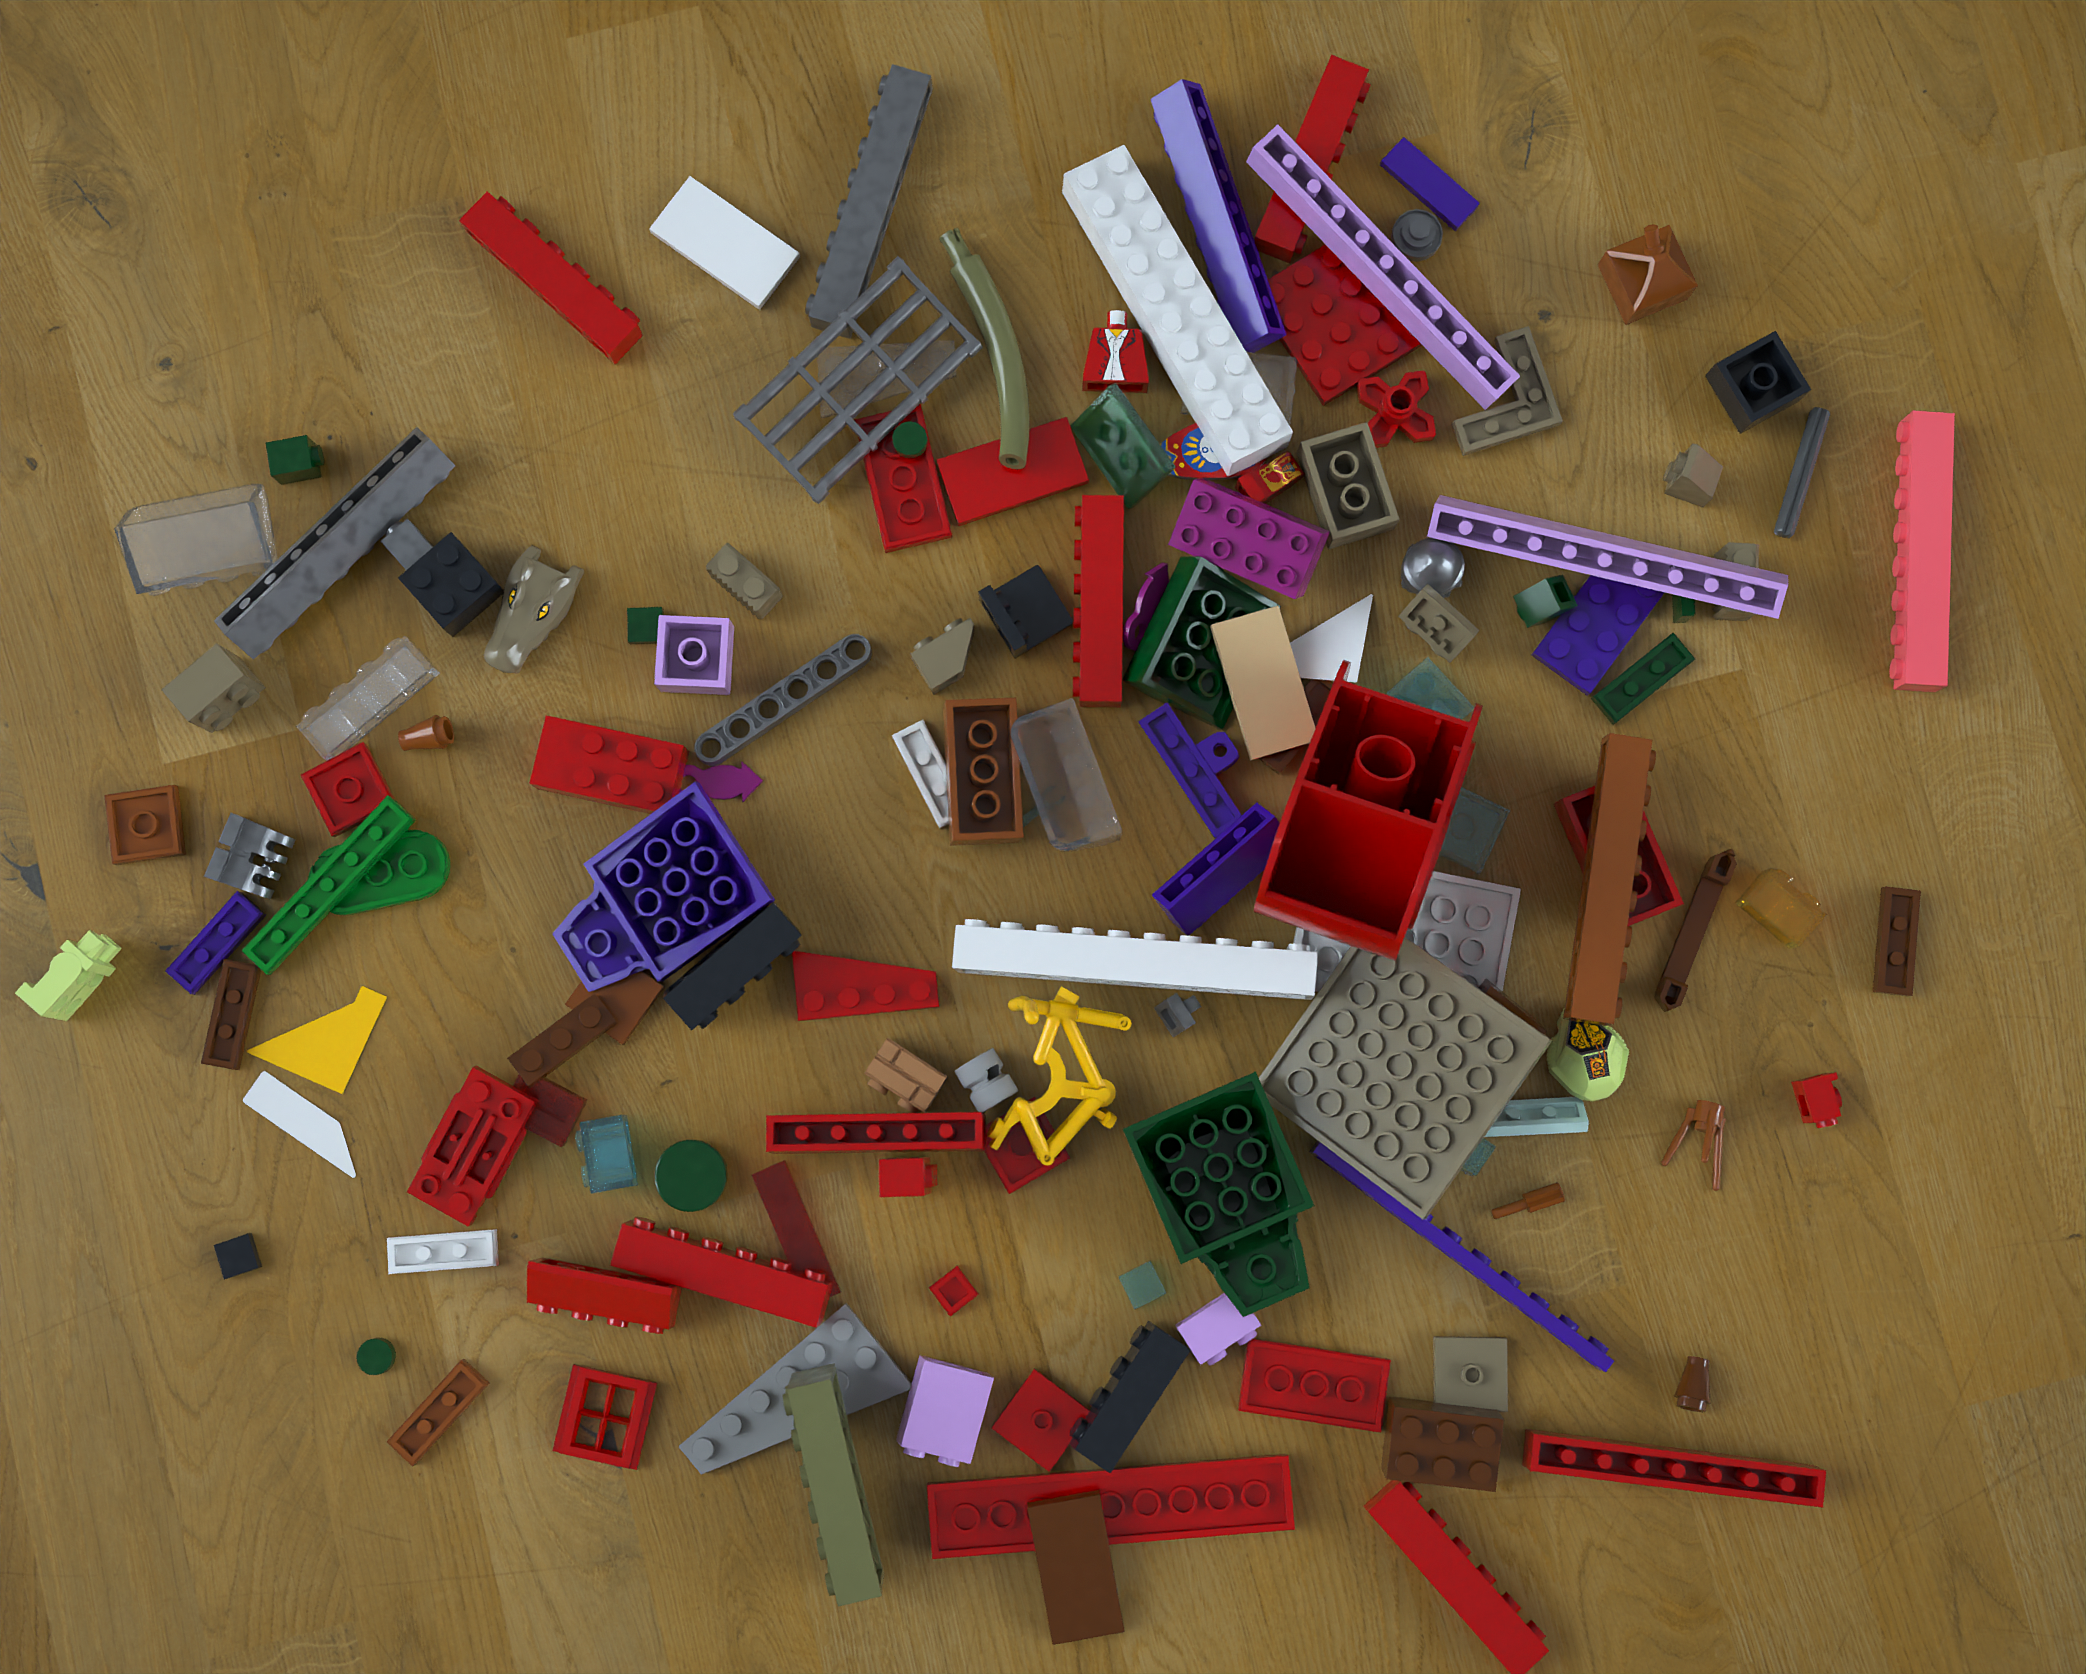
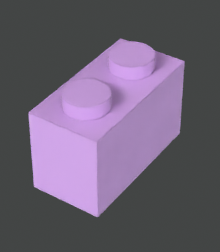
[1175,1293,1261,1366]

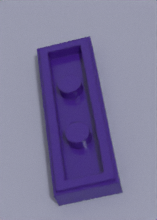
[1380,137,1480,232]
[165,891,266,995]

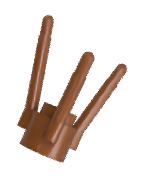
[1661,1100,1726,1191]

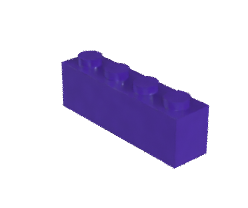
[1152,803,1280,936]

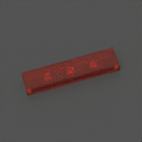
[752,1160,842,1298]

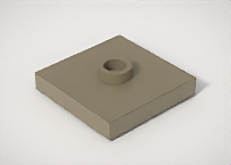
[1433,1336,1508,1412]

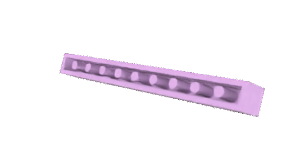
[1246,124,1520,410]
[1427,495,1788,619]

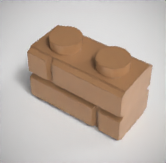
[864,1038,948,1113]

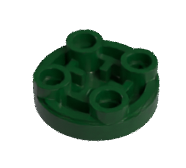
[655,1140,728,1212]

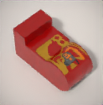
[1235,451,1305,504]

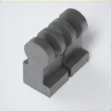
[204,813,295,899]

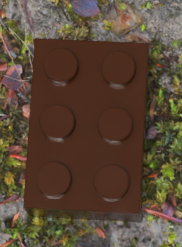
[1381,1397,1504,1492]

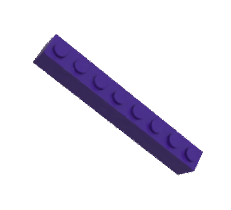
[1150,79,1286,353]

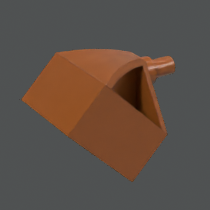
[1598,224,1698,325]

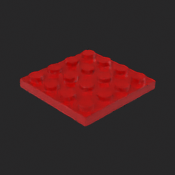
[1268,244,1423,406]

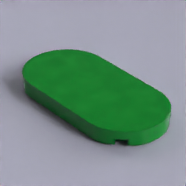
[308,830,450,916]

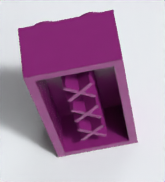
[1168,478,1330,599]

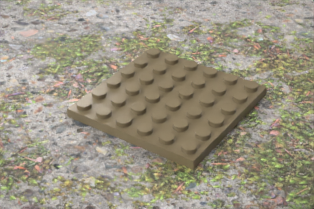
[1259,937,1552,1219]

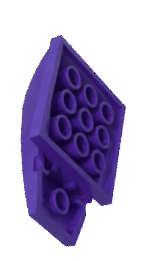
[553,782,775,992]

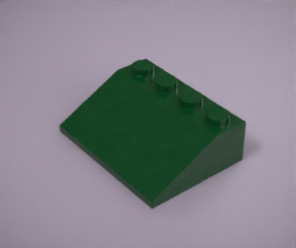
[1122,556,1281,730]

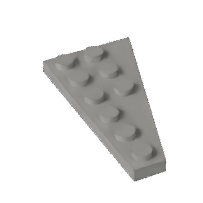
[678,1303,912,1474]

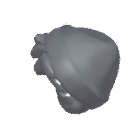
[1401,538,1465,598]

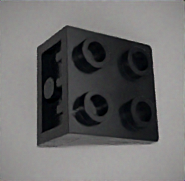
[978,565,1073,659]

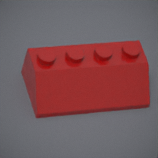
[527,1258,682,1334]

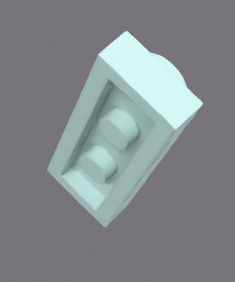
[1484,1097,1589,1137]

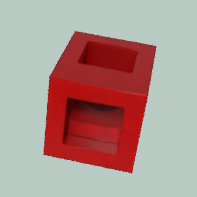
[1791,1072,1842,1128]

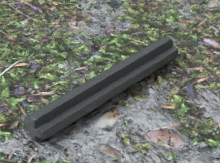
[1774,407,1830,538]

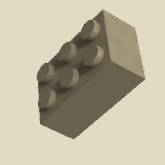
[1297,422,1400,550]

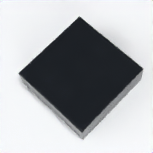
[214,1233,262,1280]

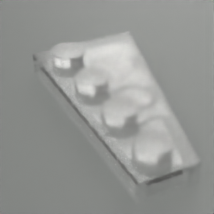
[817,340,956,419]

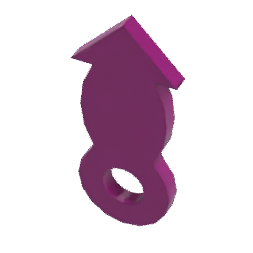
[1123,563,1169,651]
[679,761,763,802]

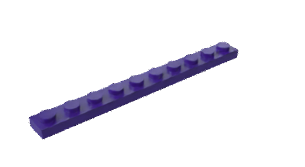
[1309,1141,1614,1373]

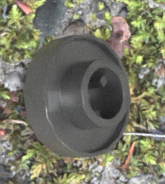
[1391,209,1443,262]

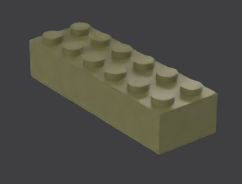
[783,1363,884,1607]

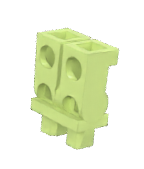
[15,930,122,1021]

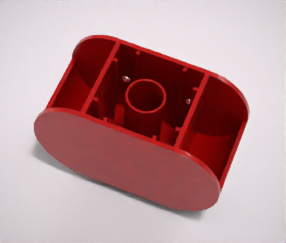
[1254,660,1483,961]

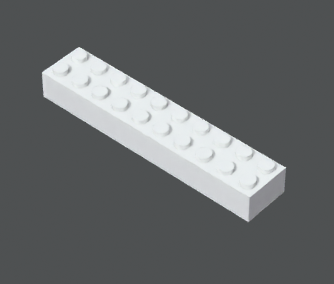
[1062,145,1293,477]
[952,919,1318,1000]

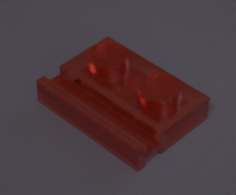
[513,1075,588,1147]

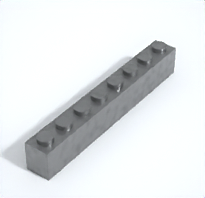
[805,64,932,339]
[214,427,456,660]

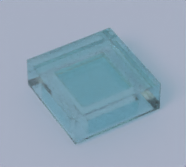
[1118,1260,1166,1309]

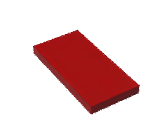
[854,404,952,553]
[936,417,1089,526]
[1237,1338,1391,1433]

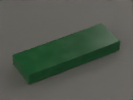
[1591,633,1695,725]

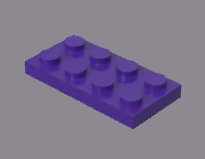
[1531,575,1665,696]

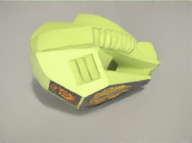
[1547,1009,1629,1101]

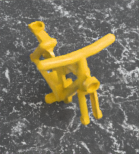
[987,986,1131,1166]

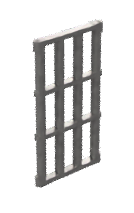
[733,256,983,504]

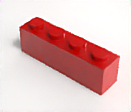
[879,1157,938,1197]

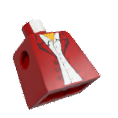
[1082,310,1149,393]

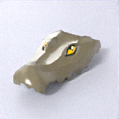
[484,545,584,674]

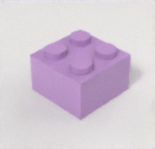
[654,615,734,695]

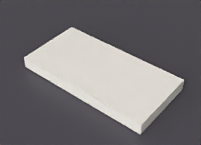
[649,176,800,310]

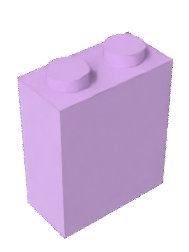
[896,1355,994,1467]

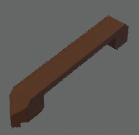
[1654,848,1737,1012]

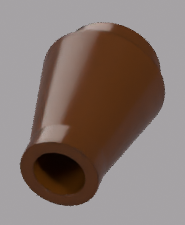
[1674,1356,1711,1412]

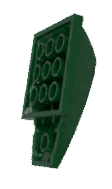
[1122,1071,1315,1317]

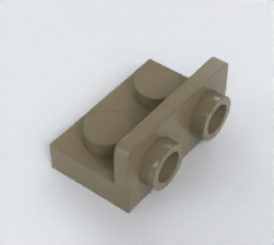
[1398,584,1480,663]

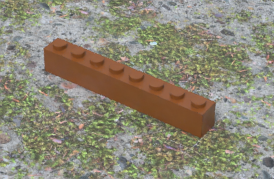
[1563,733,1656,1026]

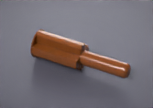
[1491,1182,1565,1219]

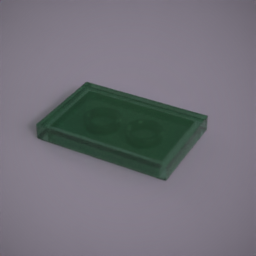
[1070,383,1176,509]

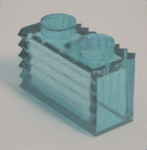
[575,1115,638,1194]

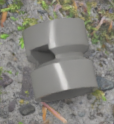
[954,1048,1019,1112]

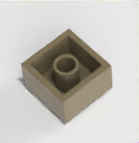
[161,643,266,733]

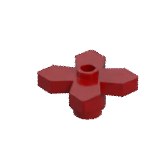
[1357,370,1436,448]

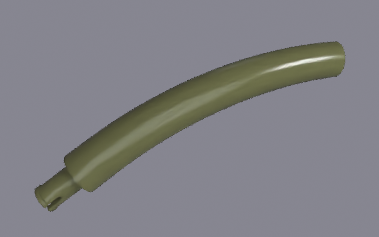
[939,228,1030,469]

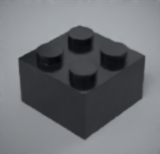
[1705,331,1811,434]
[398,532,504,637]

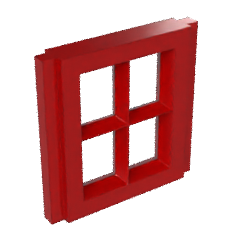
[552,1364,658,1470]

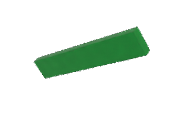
[241,795,416,975]

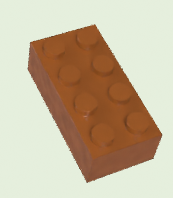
[943,697,1024,846]

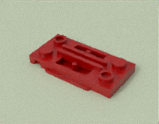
[407,1066,538,1227]

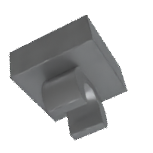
[1154,993,1202,1037]

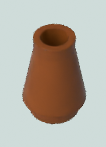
[398,715,454,751]

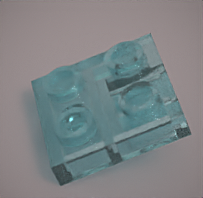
[1386,657,1474,719]

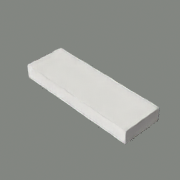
[892,720,949,829]
[387,1229,499,1274]

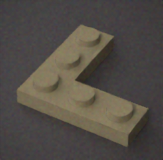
[1452,326,1563,456]

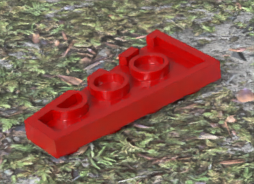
[792,951,940,1021]

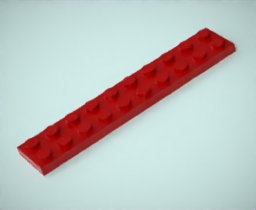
[927,1454,1295,1559]

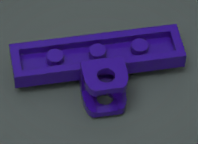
[1138,703,1242,839]

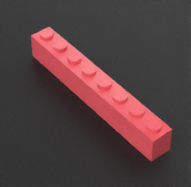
[1889,411,1955,692]

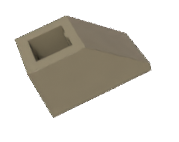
[1663,443,1723,507]
[910,618,975,695]

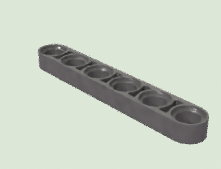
[694,634,872,766]

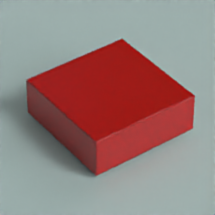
[929,1265,979,1317]

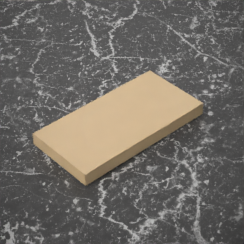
[1210,605,1316,761]

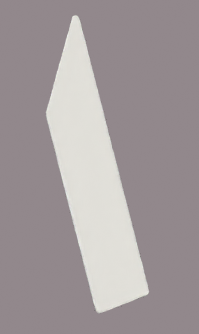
[243,1071,356,1178]

